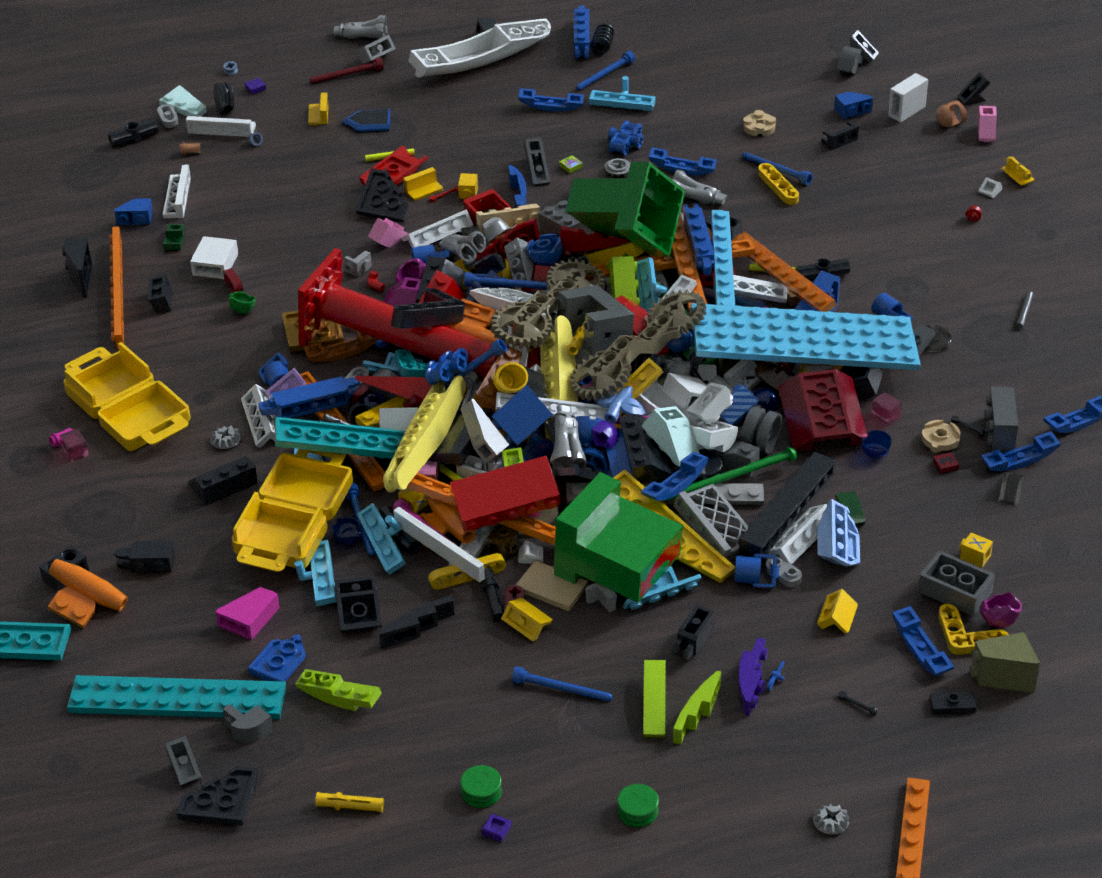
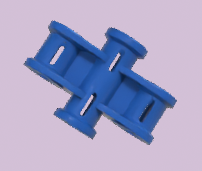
[608,120,644,156]
[425,348,468,385]

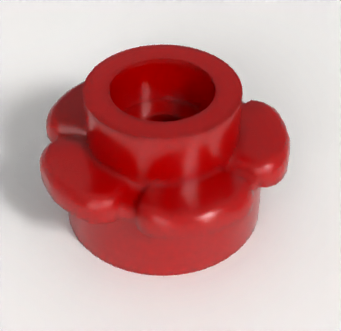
[965,205,982,221]

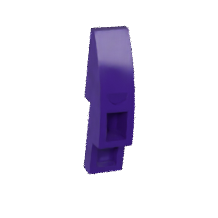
[738,638,768,716]

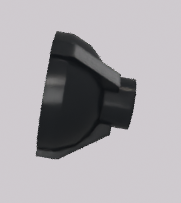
[346,402,370,426]

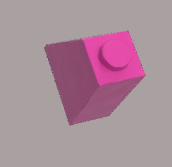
[215,587,280,640]

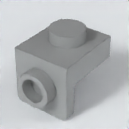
[344,251,372,277]
[586,583,617,612]

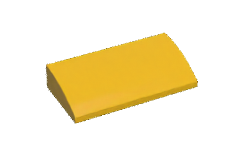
[582,242,645,265]

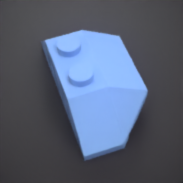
[817,499,860,566]

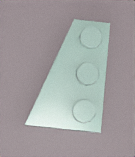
[159,85,207,117]

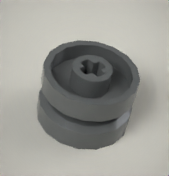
[741,406,782,454]

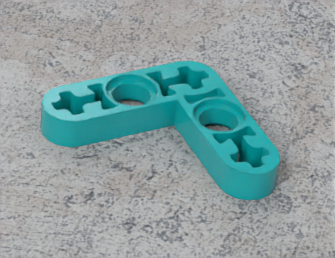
[394,349,427,377]

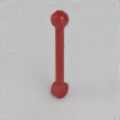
[429,185,458,202]

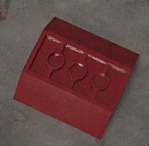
[778,369,869,452]

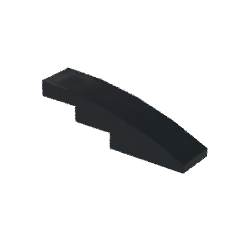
[379,595,455,649]

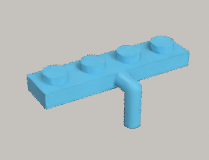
[589,76,655,111]
[635,257,667,313]
[357,503,406,575]
[294,540,337,606]

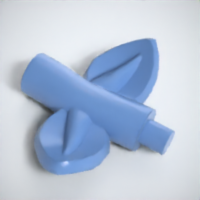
[596,386,646,424]

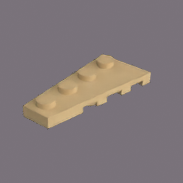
[476,204,540,241]

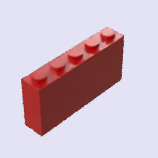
[450,455,561,532]

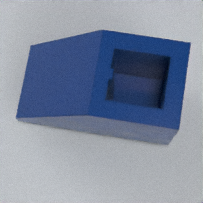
[834,92,873,119]
[114,198,153,225]

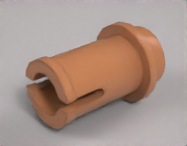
[180,142,200,155]

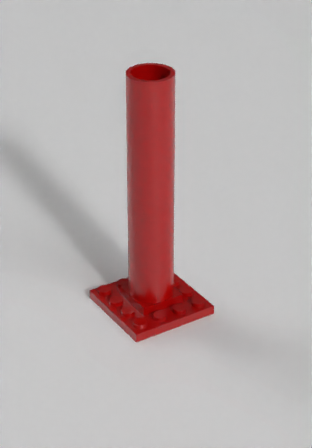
[298,248,498,380]

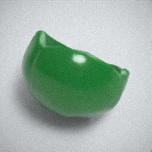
[228,292,256,314]

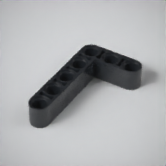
[391,288,466,329]

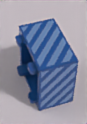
[719,384,759,426]

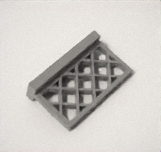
[673,484,748,559]

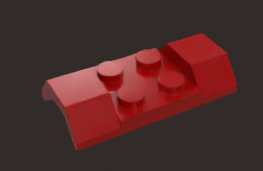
[359,145,428,186]

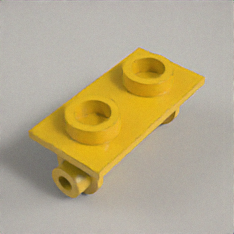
[1001,156,1035,186]

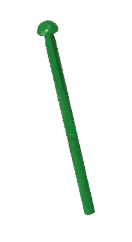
[662,447,797,502]

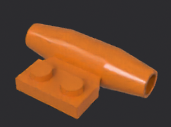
[443,299,499,343]
[418,496,476,548]
[48,559,128,629]

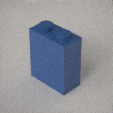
[491,385,553,446]

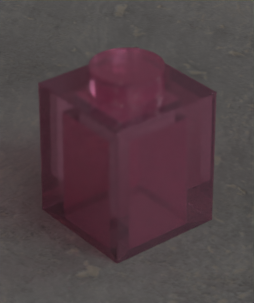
[871,392,902,425]
[59,429,89,462]

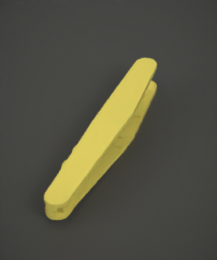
[540,315,578,482]
[383,375,466,492]

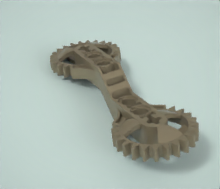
[491,259,606,349]
[570,290,707,402]

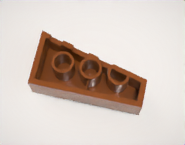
[473,345,522,414]

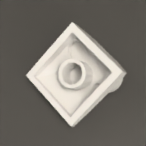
[686,382,733,424]

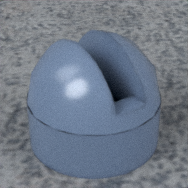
[248,132,263,146]

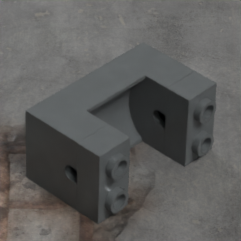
[555,285,634,355]

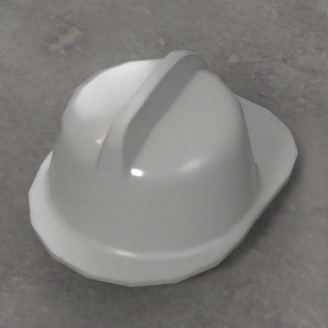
[482,217,516,243]

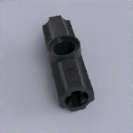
[108,119,159,147]
[795,258,851,280]
[379,505,422,554]

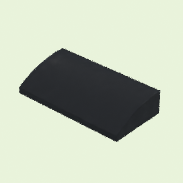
[428,408,493,466]

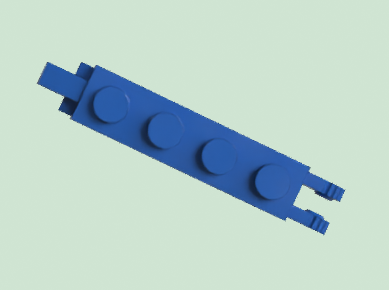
[574,5,590,58]
[682,203,715,276]
[258,376,360,418]

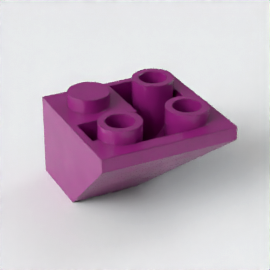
[384,277,422,306]

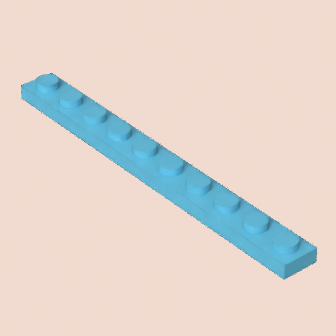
[711,210,735,306]

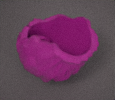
[396,258,426,283]
[980,592,1022,629]

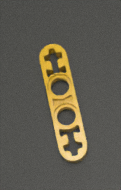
[758,163,799,205]
[428,553,506,590]

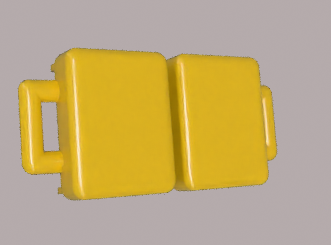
[63,342,191,451]
[232,449,353,572]

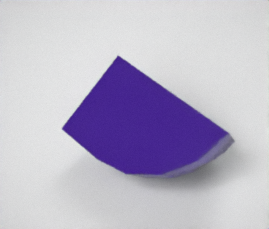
[592,420,619,449]

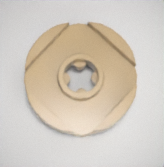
[743,110,776,136]
[921,420,961,453]

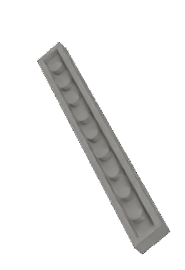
[566,482,764,505]

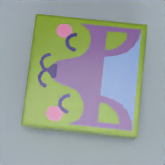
[559,155,583,174]

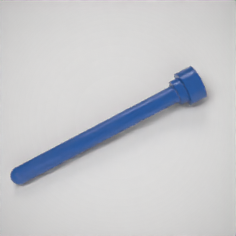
[576,50,636,91]
[742,152,813,186]
[464,272,547,289]
[443,339,507,389]
[345,483,375,556]
[512,666,612,702]

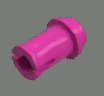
[48,428,75,447]

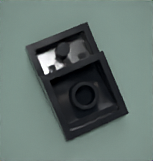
[334,575,382,632]

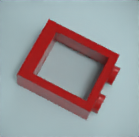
[463,189,513,226]

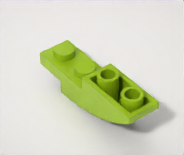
[295,669,382,711]

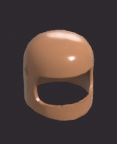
[936,100,967,128]

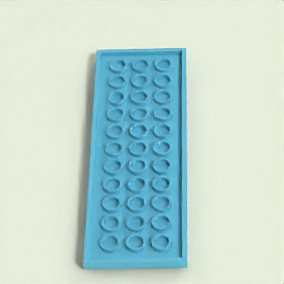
[690,303,921,370]

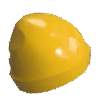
[493,362,528,394]

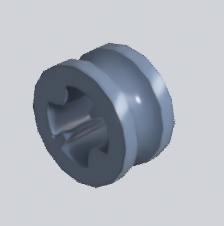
[223,61,238,75]

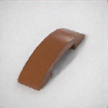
[304,331,378,362]

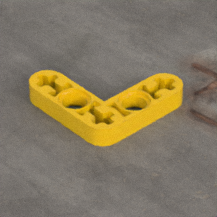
[938,604,1009,655]

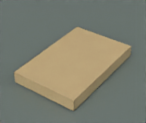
[516,560,589,612]

